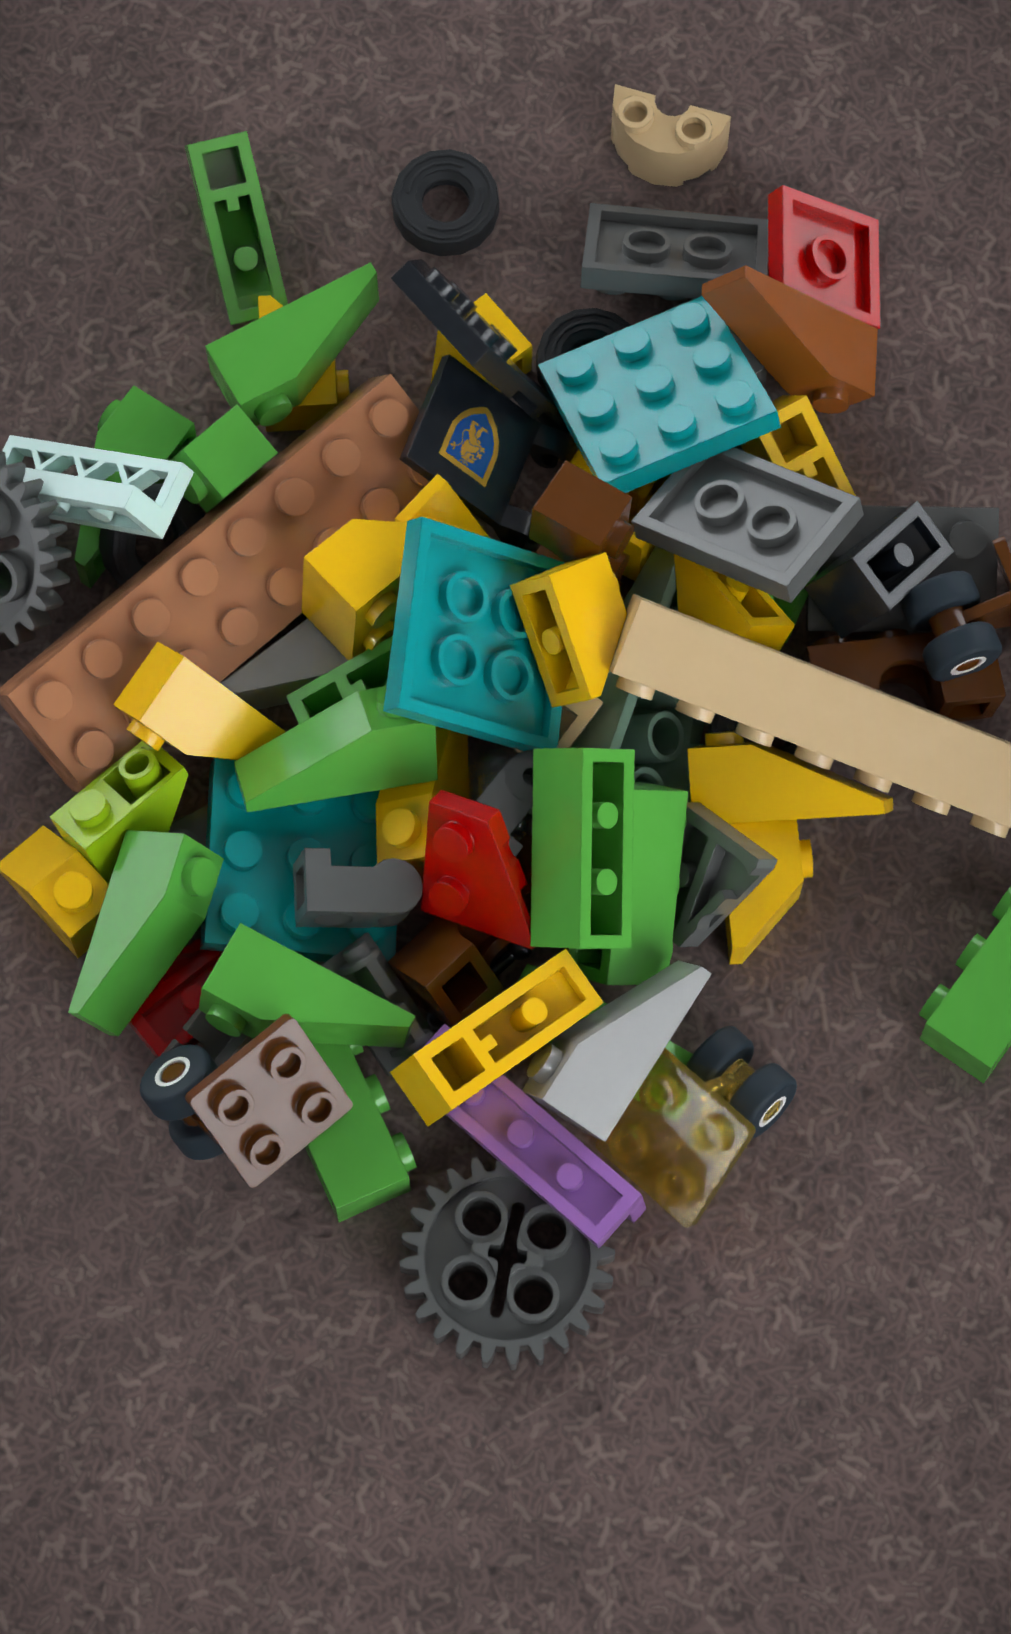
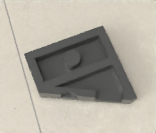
[672,802,778,947]

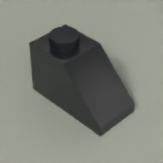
[804,501,954,639]

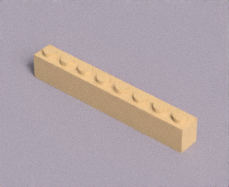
[609,594,1011,838]

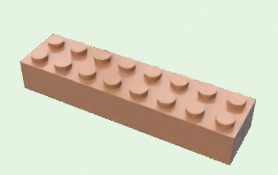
[0,374,430,793]

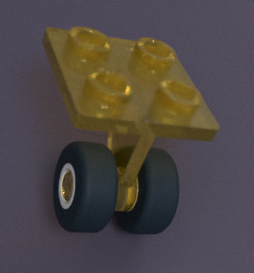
[596,1026,797,1228]

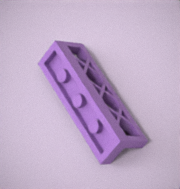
[424,1024,646,1248]

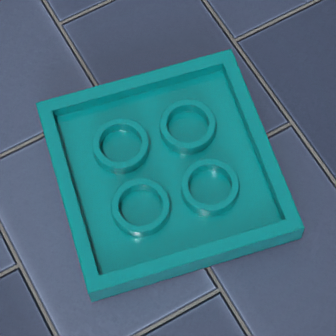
[538,296,781,493]
[383,517,565,751]
[200,758,397,962]

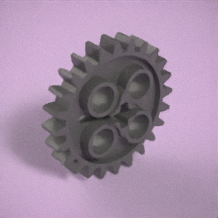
[0,451,72,652]
[400,1157,615,1370]

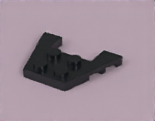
[391,259,570,434]

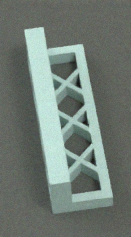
[2,435,194,539]

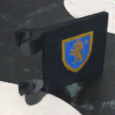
[400,354,577,548]

